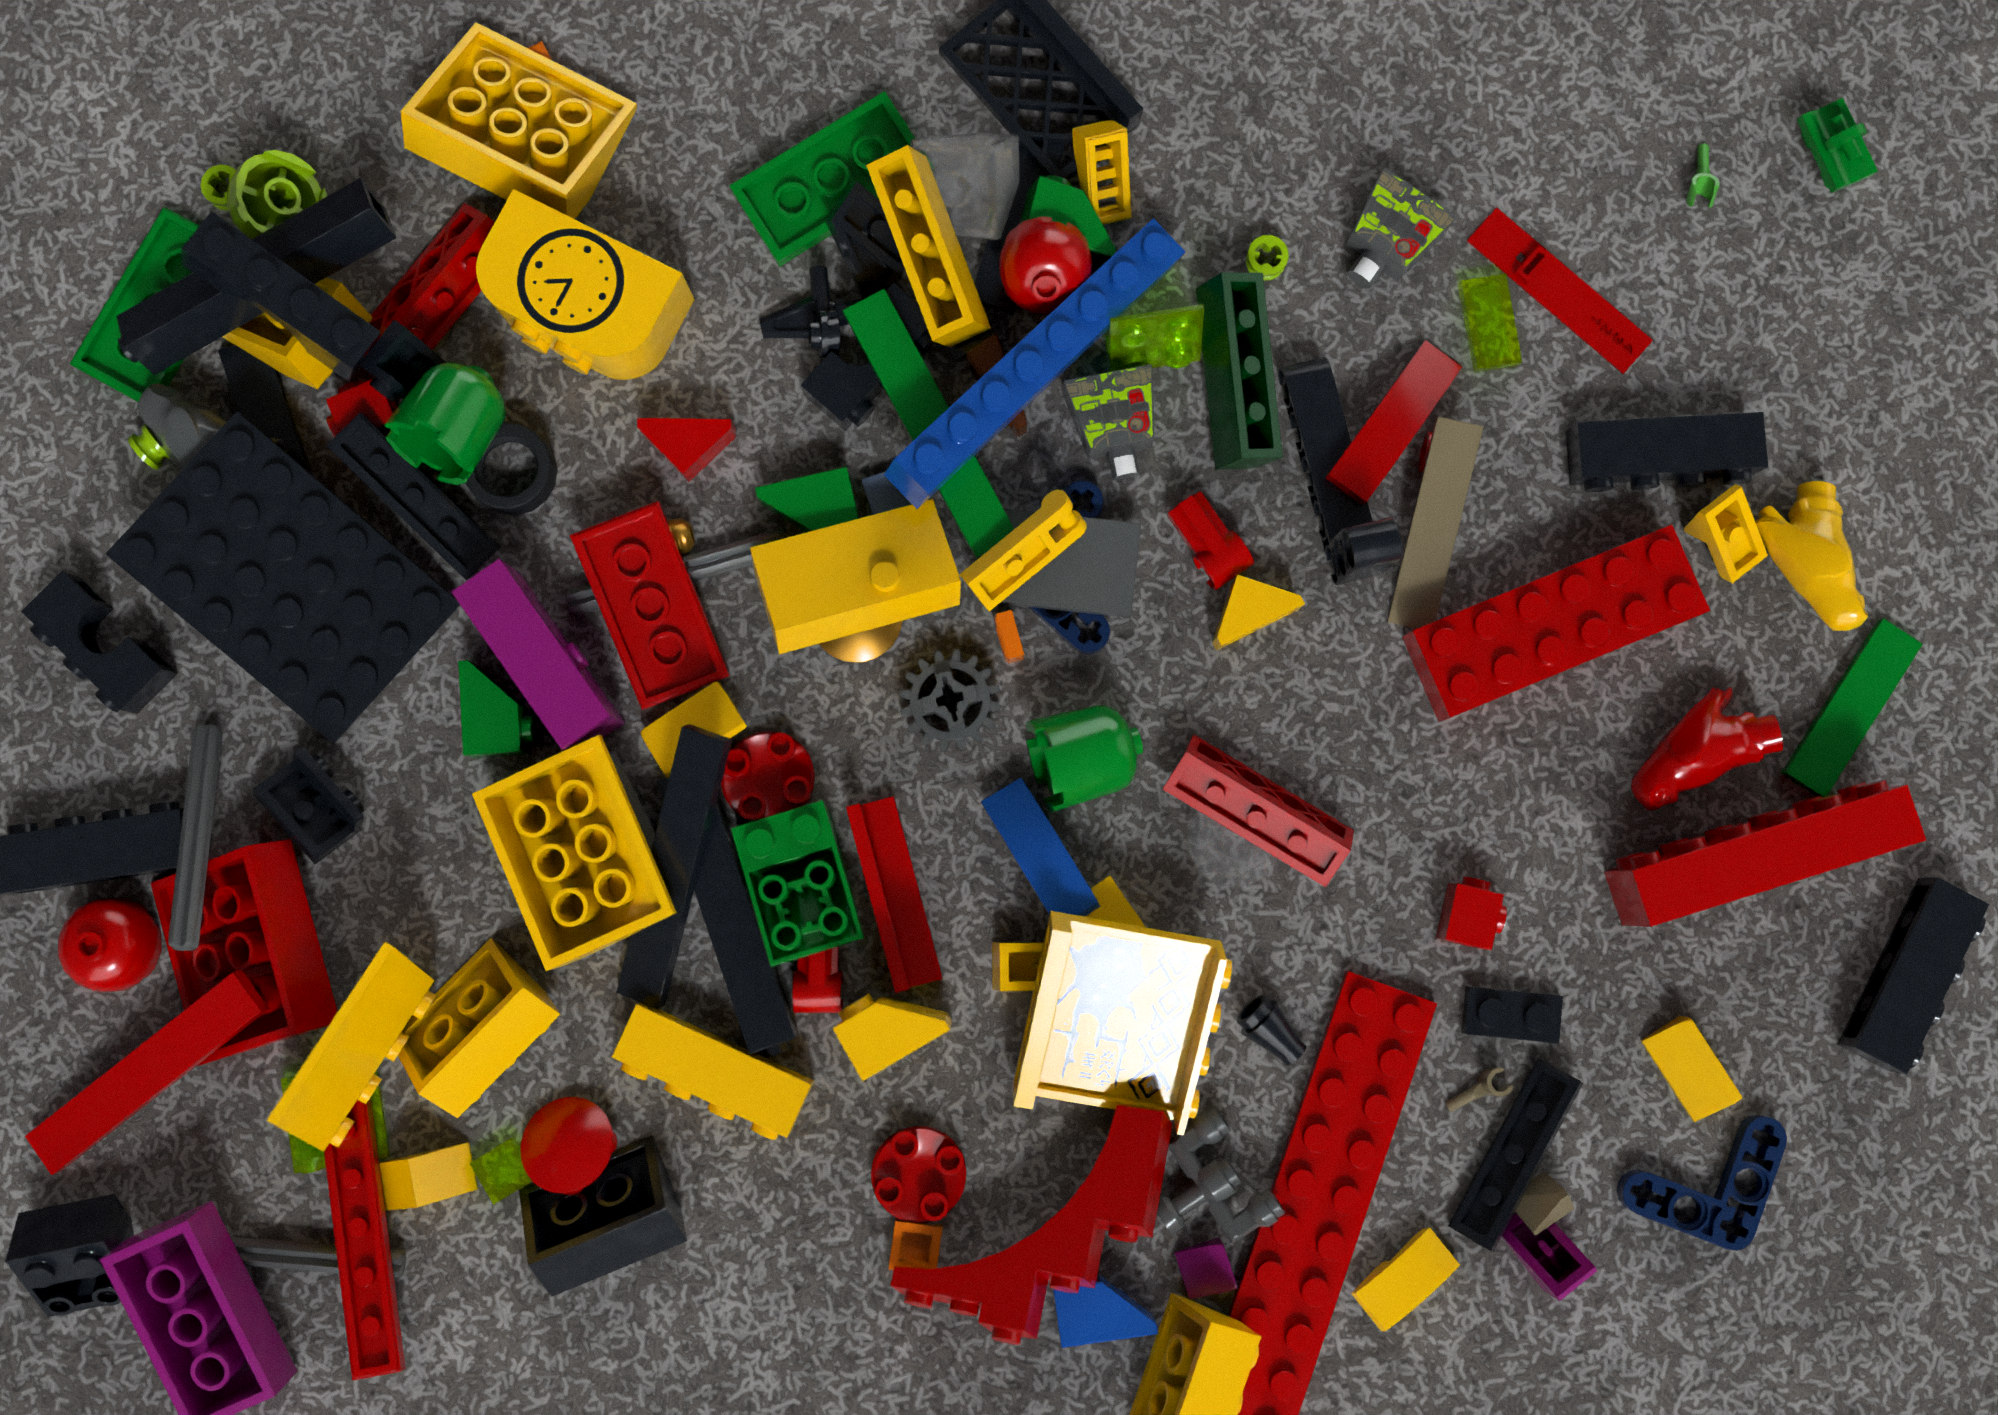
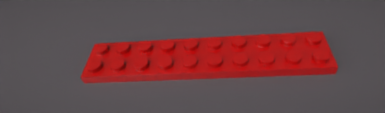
[1227,970,1438,1415]

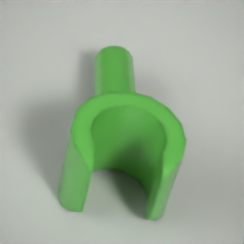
[1686,144,1720,208]

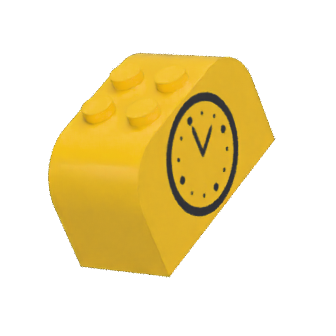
[476,189,695,380]

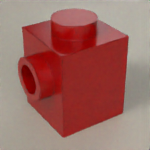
[325,379,398,437]
[1436,876,1507,951]

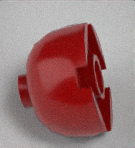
[999,216,1092,315]
[58,898,162,992]

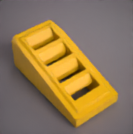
[1072,120,1132,225]

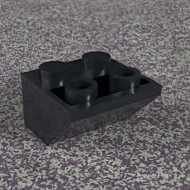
[5,1194,134,1317]

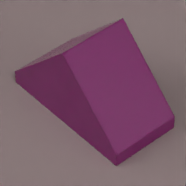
[1502,1214,1597,1301]

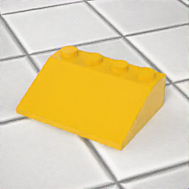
[401,22,637,219]
[472,735,677,971]
[266,942,436,1152]

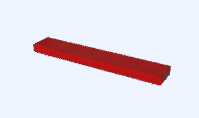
[25,969,270,1175]
[324,1098,406,1381]

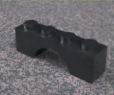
[181,211,381,382]

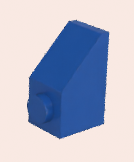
[1053,1274,1158,1348]

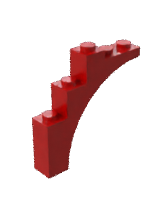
[890,1105,1173,1345]

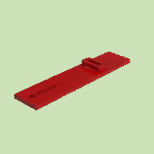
[1467,207,1653,374]

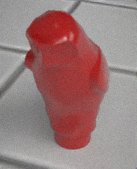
[1631,687,1783,811]

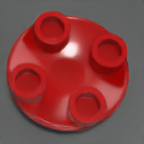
[721,731,815,822]
[520,1097,618,1195]
[871,1126,966,1223]

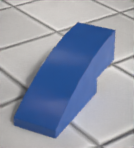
[981,778,1101,917]

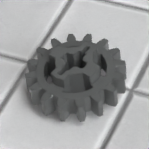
[899,650,1001,752]

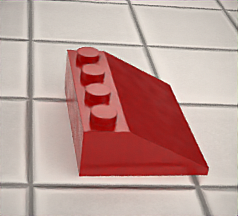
[150,839,338,1066]

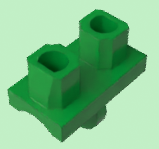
[1796,97,1878,193]

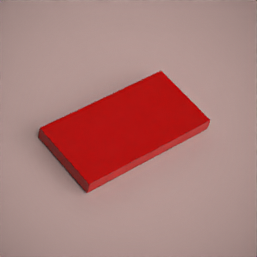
[569,501,730,710]

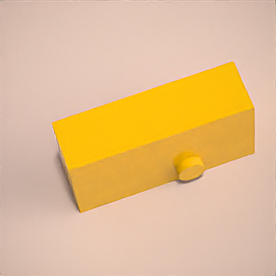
[750,499,961,654]

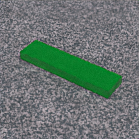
[1781,618,1923,798]

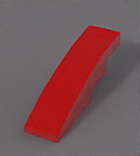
[1325,340,1462,506]

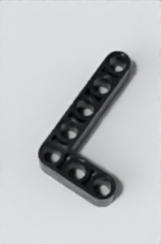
[1278,357,1402,585]

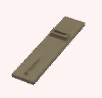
[1387,416,1484,628]

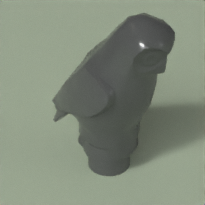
[137,384,286,470]

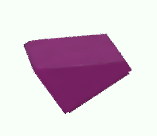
[1174,1237,1238,1299]

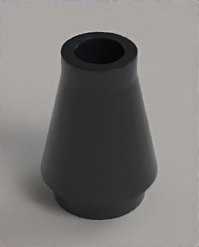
[1237,995,1306,1066]

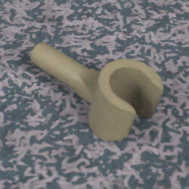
[1444,1068,1513,1113]

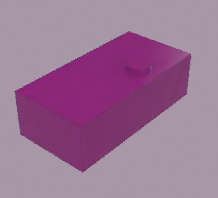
[452,559,625,750]
[100,1200,298,1415]

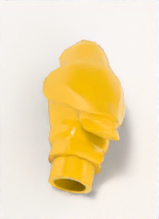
[1755,481,1868,631]

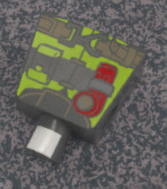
[1345,167,1457,289]
[1063,364,1154,480]

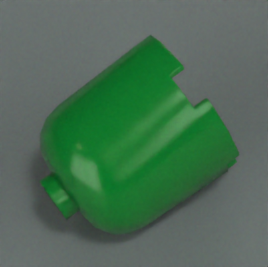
[385,362,506,485]
[1026,705,1143,812]

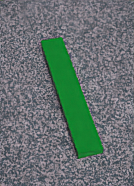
[843,289,1014,560]

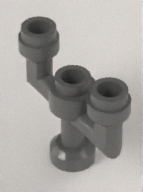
[1157,1106,1285,1245]

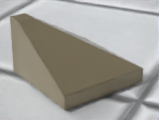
[1515,1172,1574,1236]

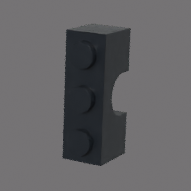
[800,283,935,431]
[21,571,178,714]

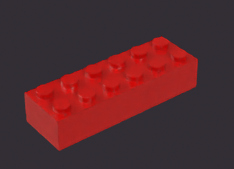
[1402,525,1710,722]
[1604,779,1927,927]

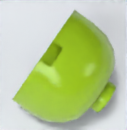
[227,150,327,239]

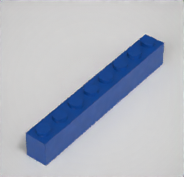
[884,218,1185,509]

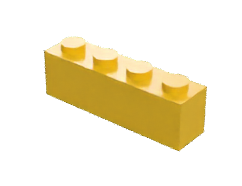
[866,145,991,347]
[612,1003,815,1140]

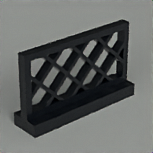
[939,0,1143,180]

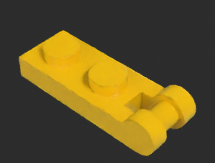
[959,490,1087,612]

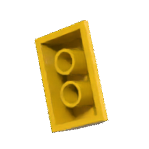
[398,938,560,1118]
[832,993,952,1081]
[1129,1293,1261,1415]

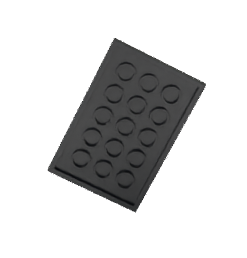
[106,412,460,744]

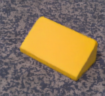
[640,682,747,778]
[1641,1015,1743,1122]

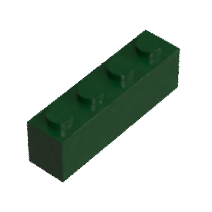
[1196,272,1283,470]

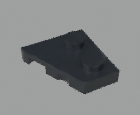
[825,181,905,299]

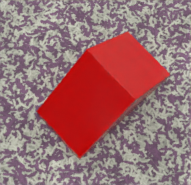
[637,418,736,482]

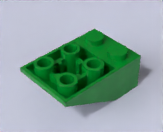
[731,800,864,967]

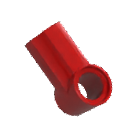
[1167,491,1254,590]
[793,946,843,1013]

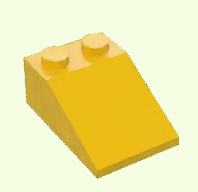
[223,277,373,390]

